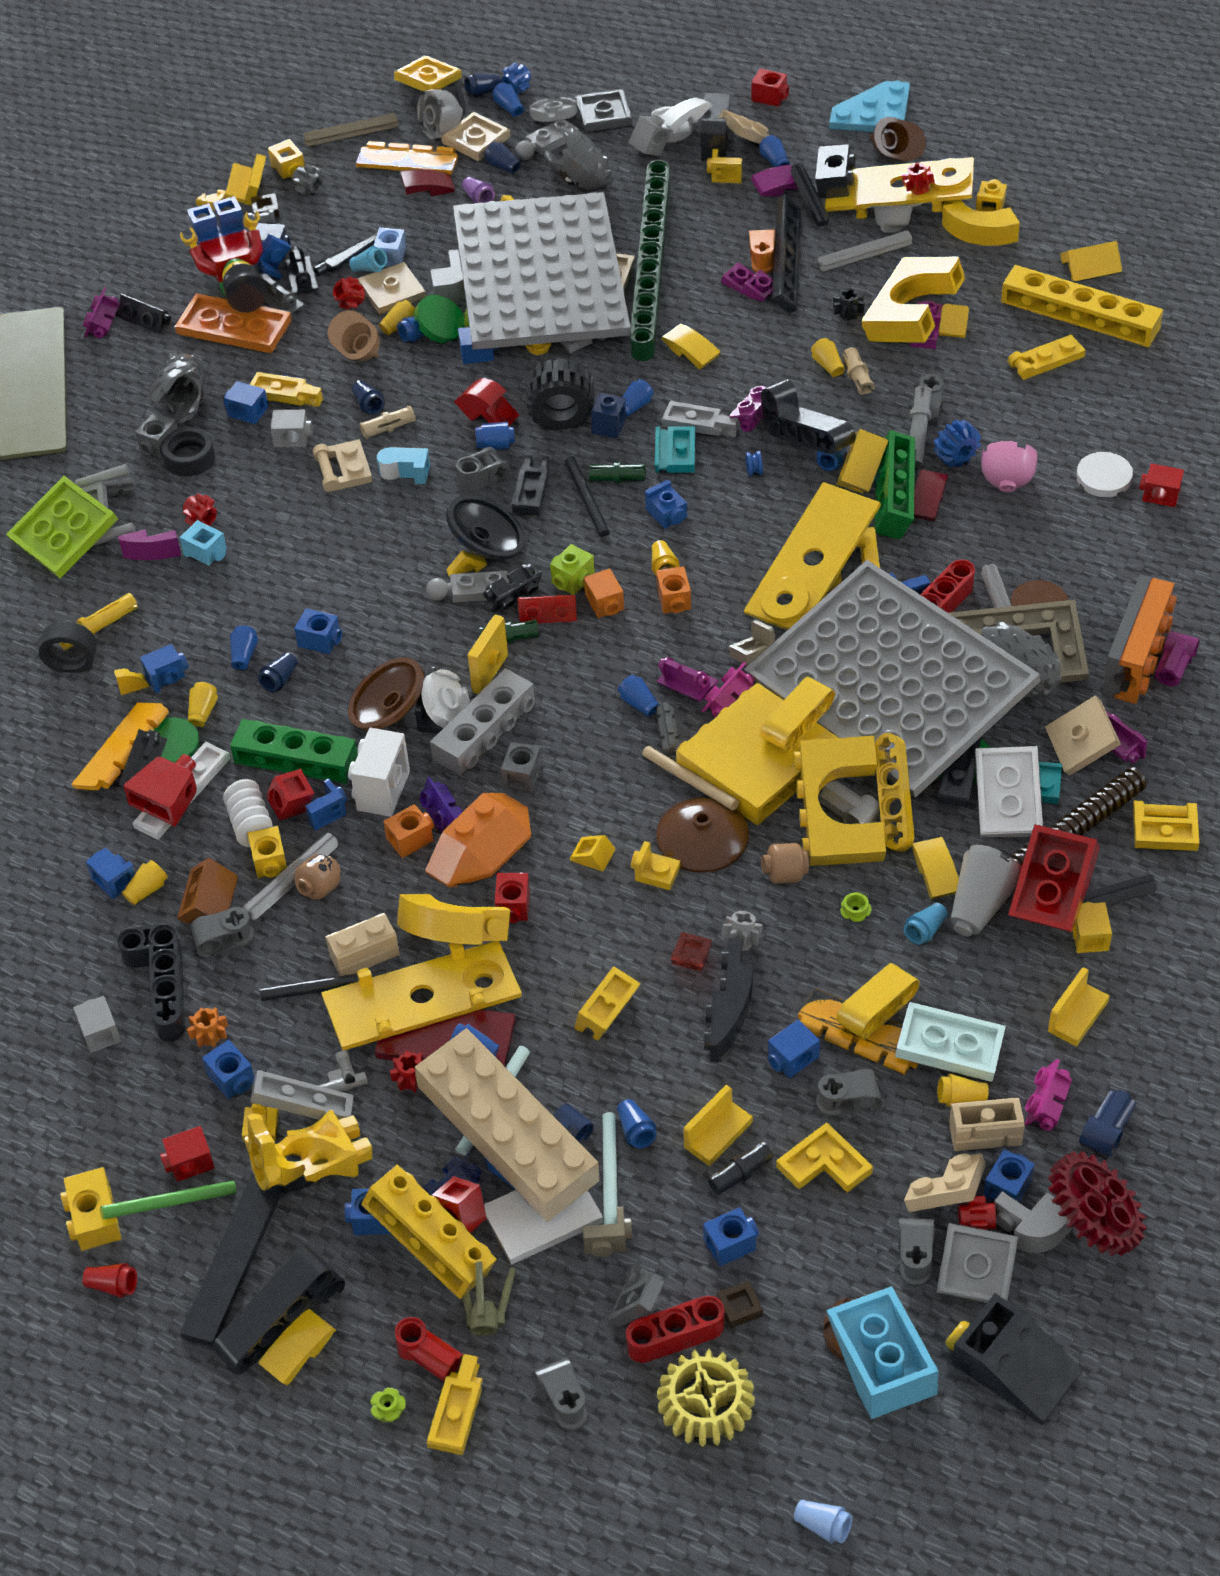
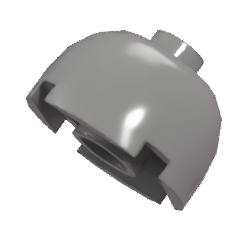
[417,89,462,140]

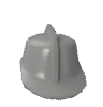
[870,203,923,233]

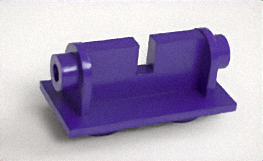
[419,777,463,833]

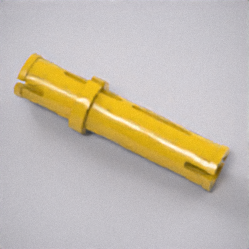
[59,593,138,650]

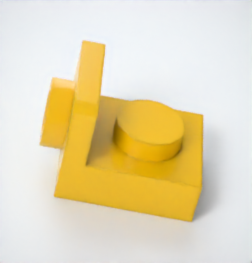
[707,149,742,183]
[631,841,680,890]

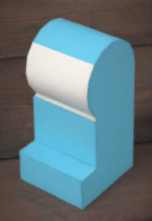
[377,447,430,484]

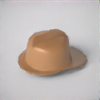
[328,310,380,361]

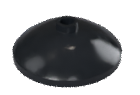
[446,495,525,560]

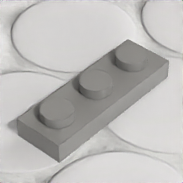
[250,1070,354,1120]

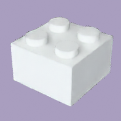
[348,728,410,817]

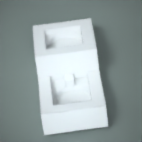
[661,98,712,133]

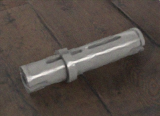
[910,386,933,467]

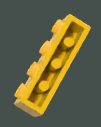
[361,1164,497,1300]

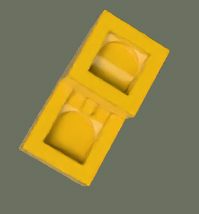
[661,323,720,370]
[911,837,959,900]
[258,1308,336,1385]

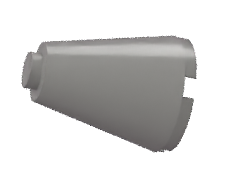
[950,845,1022,937]

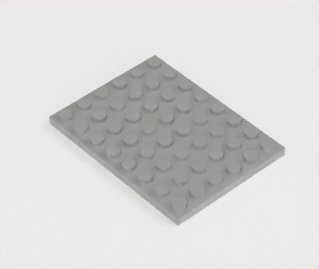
[453,192,631,350]
[744,560,1041,797]

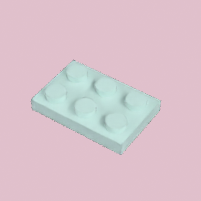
[895,1002,1005,1082]

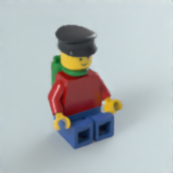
[180,196,267,313]

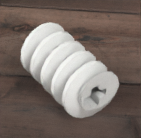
[223,779,273,847]

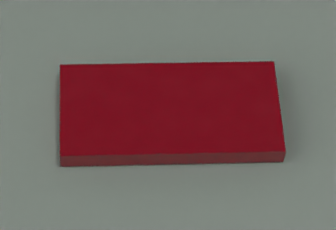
[375,1002,516,1066]

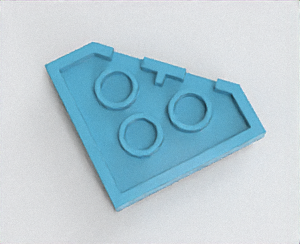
[829,81,910,132]

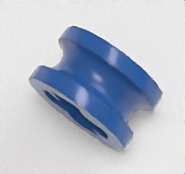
[745,451,763,477]

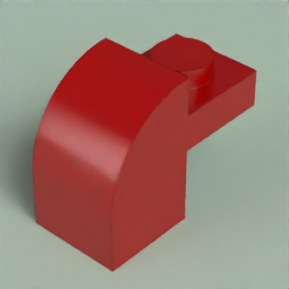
[453,378,519,426]

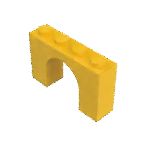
[861,257,965,343]
[794,736,886,866]

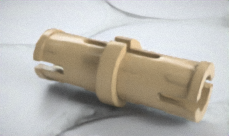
[842,347,875,395]
[359,406,416,439]

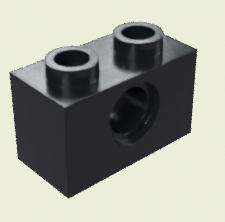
[815,144,856,199]

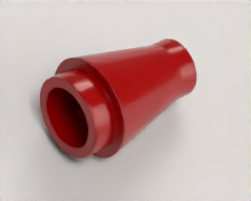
[82,1263,138,1298]

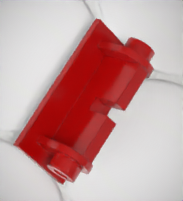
[518,595,577,623]

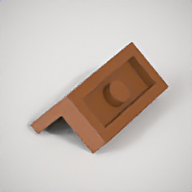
[177,858,238,923]

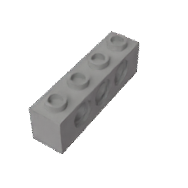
[430,668,535,776]

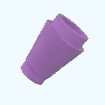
[462,177,495,204]

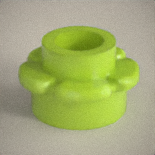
[840,892,872,922]
[371,1388,406,1422]

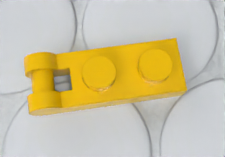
[1007,334,1086,380]

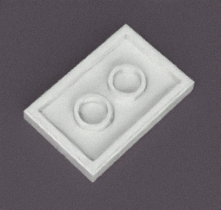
[975,746,1043,838]
[484,1190,604,1265]

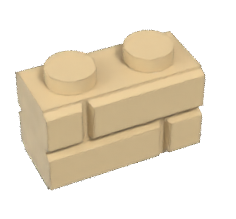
[325,913,400,976]
[949,1098,1025,1151]

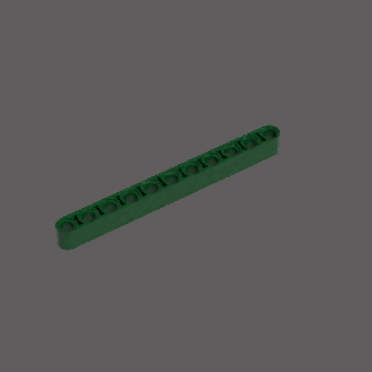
[630,160,670,361]

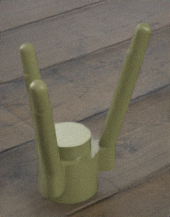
[463,1261,516,1335]

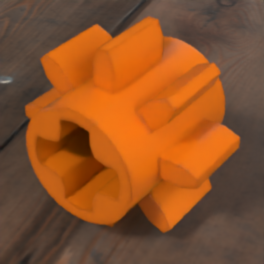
[187,1007,228,1048]

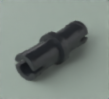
[708,1141,773,1196]

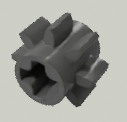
[293,163,323,196]

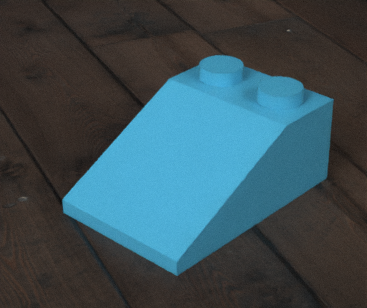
[827,1286,938,1419]

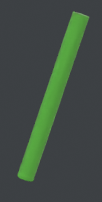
[100,1180,236,1220]

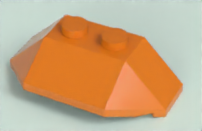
[425,793,531,888]

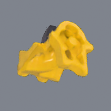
[244,1110,373,1192]

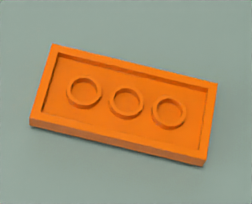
[175,293,292,354]

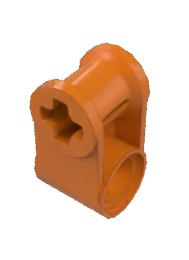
[749,229,775,274]

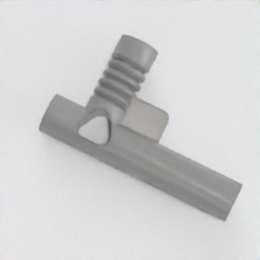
[318,1050,368,1092]

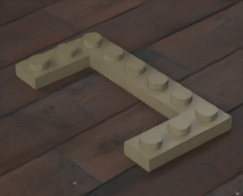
[948,600,1089,683]

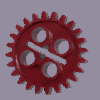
[1048,1151,1147,1256]

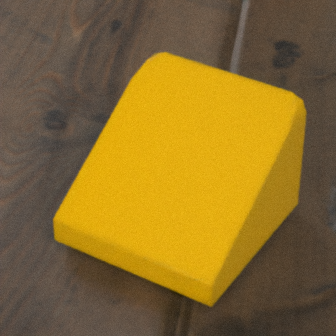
[939,304,969,338]
[569,835,616,872]

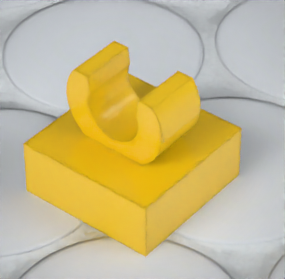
[242,1104,279,1142]

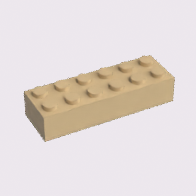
[415,1028,599,1222]

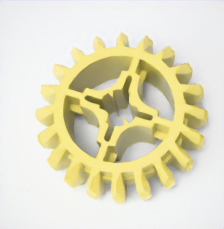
[657,1349,755,1448]

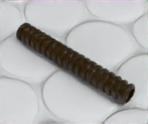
[1004,767,1147,866]

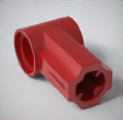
[395,1317,463,1382]

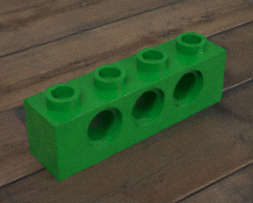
[874,430,915,539]
[230,719,358,784]

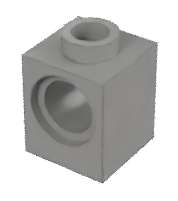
[628,115,672,156]
[271,410,313,447]
[73,996,121,1053]

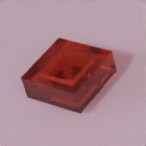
[671,932,712,972]

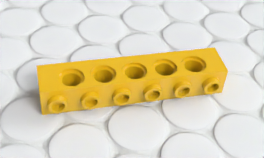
[1001,265,1163,347]

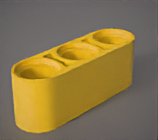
[760,677,835,752]
[836,963,920,1039]

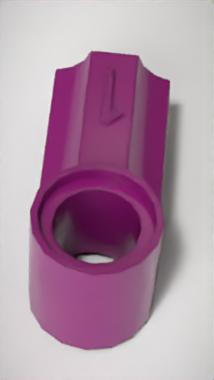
[1154,630,1200,687]

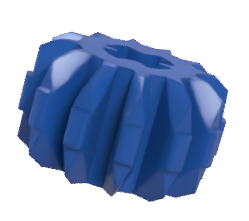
[933,419,981,467]

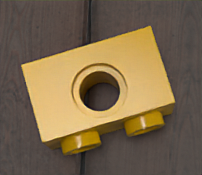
[60,1167,122,1251]

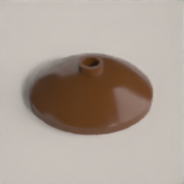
[348,657,424,731]
[656,797,749,873]

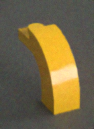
[941,199,1020,246]
[397,894,510,945]

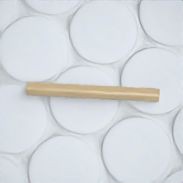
[642,746,739,810]

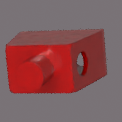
[123,754,197,827]

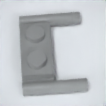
[75,464,136,546]

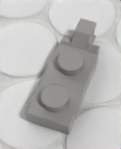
[661,401,739,437]

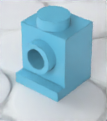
[180,520,227,566]

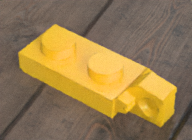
[250,372,323,407]
[427,1354,483,1456]

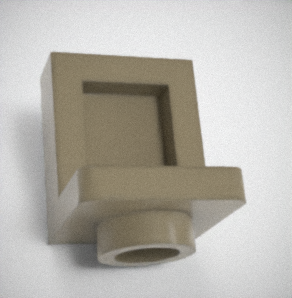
[729,620,775,666]
[583,1206,632,1257]

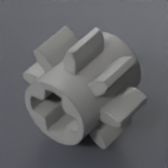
[721,911,762,951]

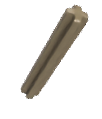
[303,113,398,147]

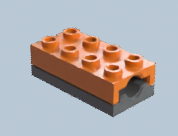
[1102,574,1177,704]

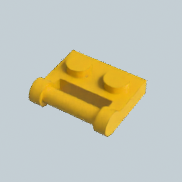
[1132,800,1199,851]

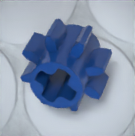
[502,62,531,94]

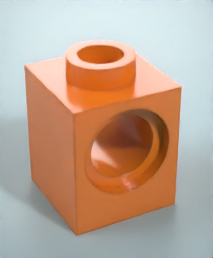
[656,566,691,614]
[584,568,624,618]
[383,804,434,858]

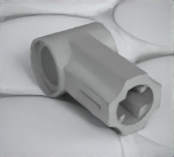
[819,780,880,824]

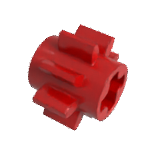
[902,163,935,195]
[333,276,365,310]
[182,493,217,526]
[390,1051,424,1093]
[958,1196,996,1231]

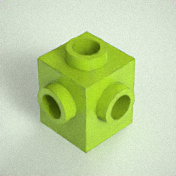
[550,544,595,595]

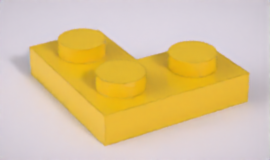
[776,1122,873,1193]

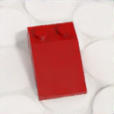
[1008,824,1100,932]

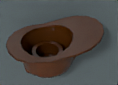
[869,117,926,161]

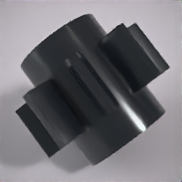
[833,288,865,320]

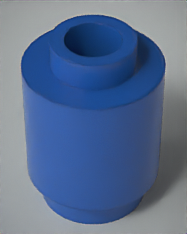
[475,422,515,450]

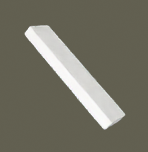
[133,742,230,840]

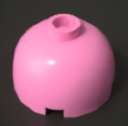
[981,441,1038,492]

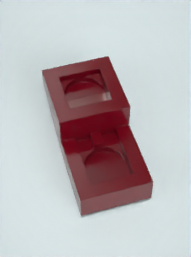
[400,170,455,196]
[914,470,948,522]

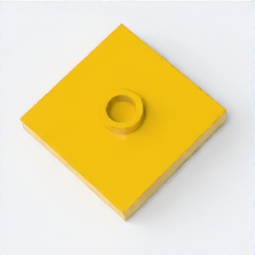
[394,56,461,91]
[468,615,508,694]

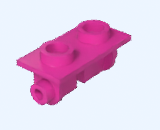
[702,662,755,718]
[1024,1059,1072,1131]

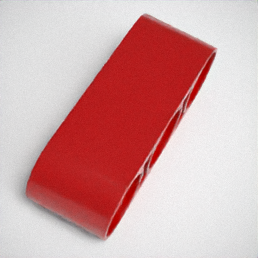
[920,559,975,613]
[626,1295,724,1363]

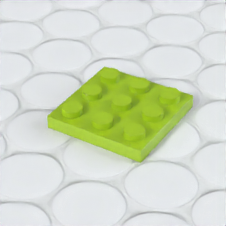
[6,476,118,578]

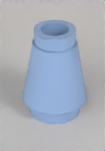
[794,1500,852,1543]

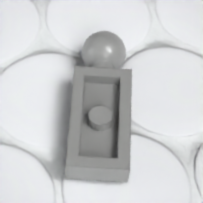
[515,119,579,161]
[426,571,509,603]

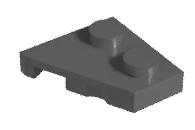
[608,1264,664,1327]

